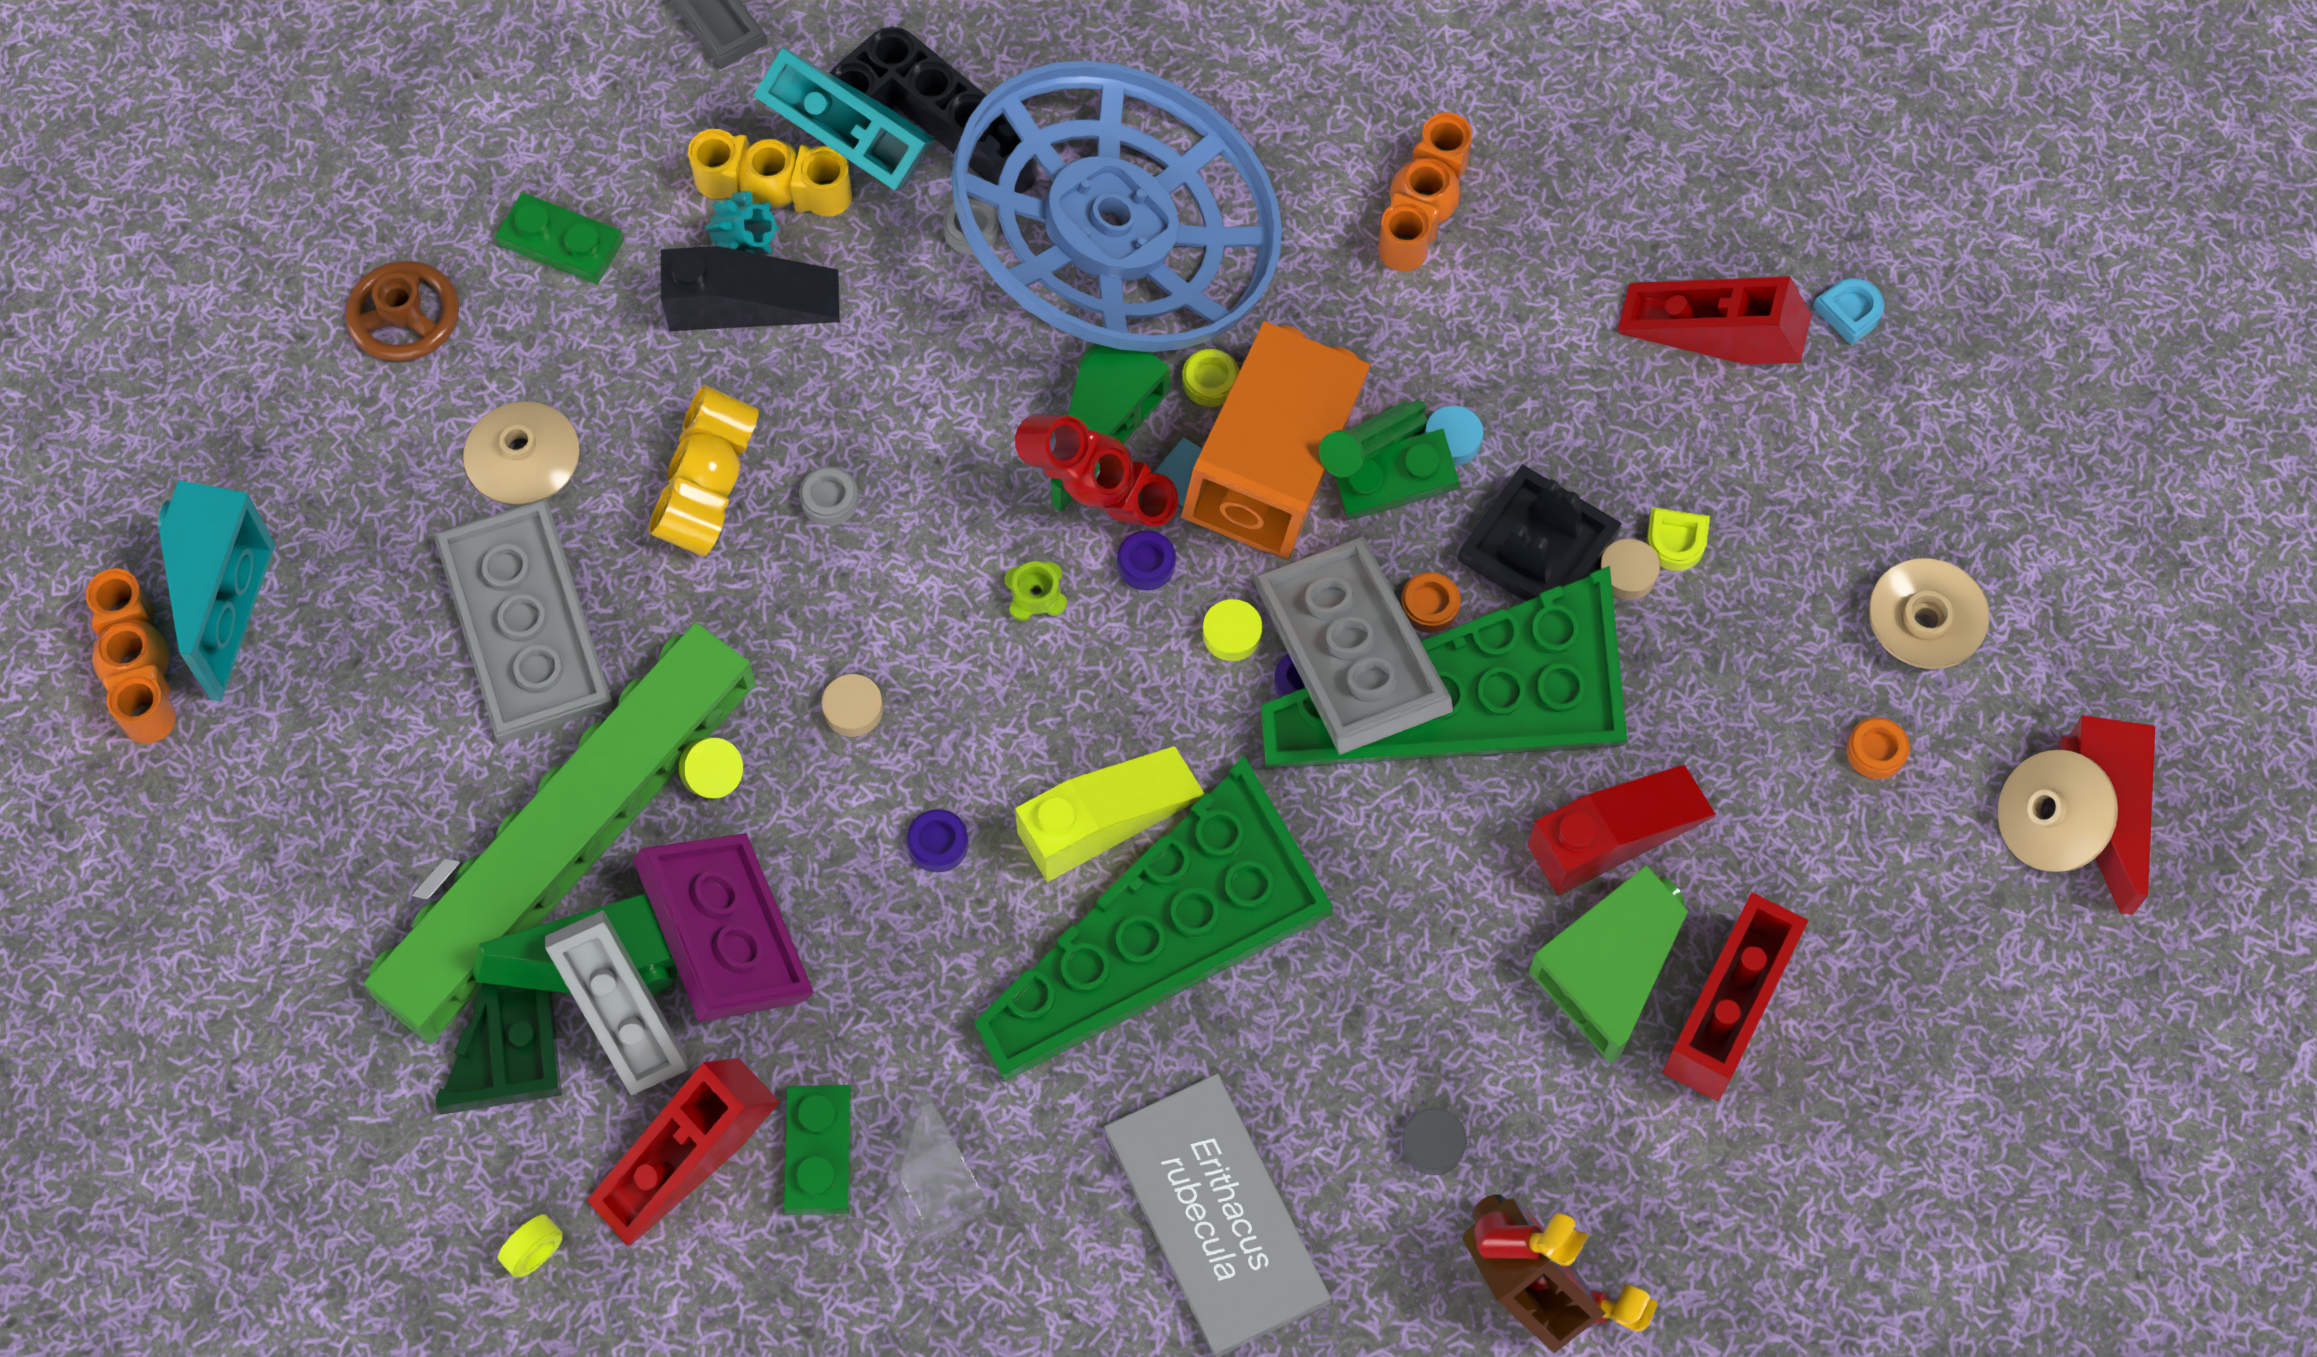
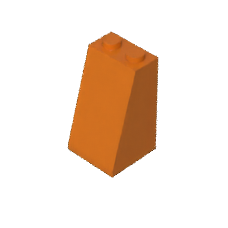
[1181,321,1371,560]

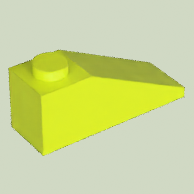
[1015,746,1205,882]

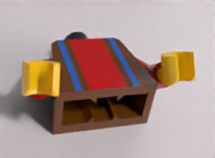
[1462,1194,1658,1353]

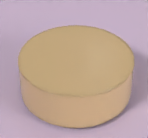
[1599,538,1660,600]
[822,674,883,737]

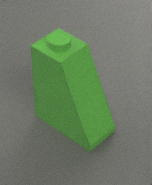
[1529,865,1688,1065]

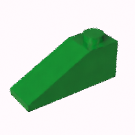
[1051,343,1170,512]
[472,893,678,995]

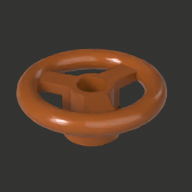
[345,261,459,362]

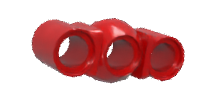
[1015,414,1178,526]

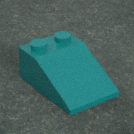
[158,480,276,701]

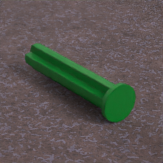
[1319,399,1429,478]

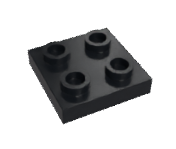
[1457,464,1622,602]

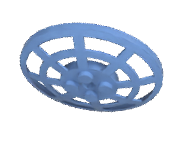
[951,61,1282,352]

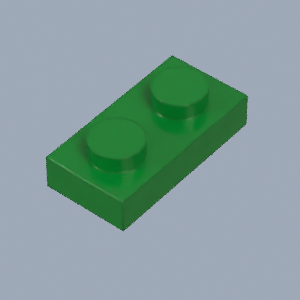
[495,192,624,285]
[1336,428,1460,520]
[784,1085,852,1215]

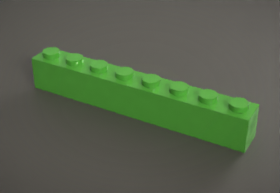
[363,622,756,1045]

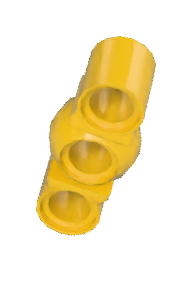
[688,129,853,217]
[648,384,759,557]

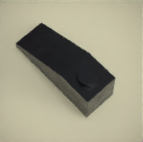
[661,246,840,331]

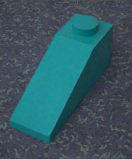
[753,47,936,191]

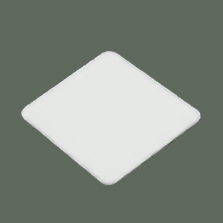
[412,859,460,899]

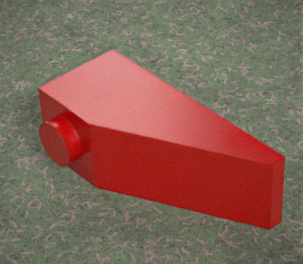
[1617,276,1812,364]
[2057,715,2156,915]
[1527,764,1716,896]
[587,1058,780,1246]

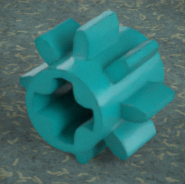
[705,191,779,255]

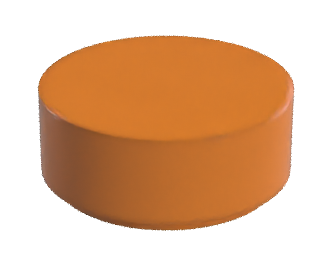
[1400,572,1461,633]
[1846,717,1910,779]

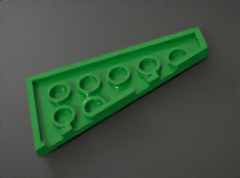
[1260,566,1628,769]
[974,756,1333,1083]

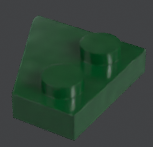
[435,983,562,1115]

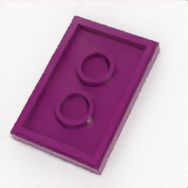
[633,833,814,1022]

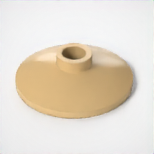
[463,402,580,505]
[1869,558,1989,669]
[1998,750,2118,872]

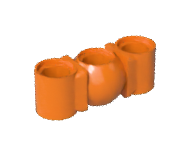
[1378,112,1473,272]
[85,568,176,744]

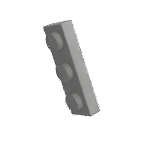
[545,910,688,1096]

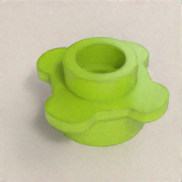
[1004,561,1067,621]

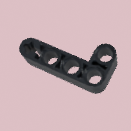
[830,26,1038,193]

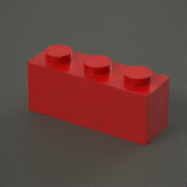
[1662,892,1809,1102]

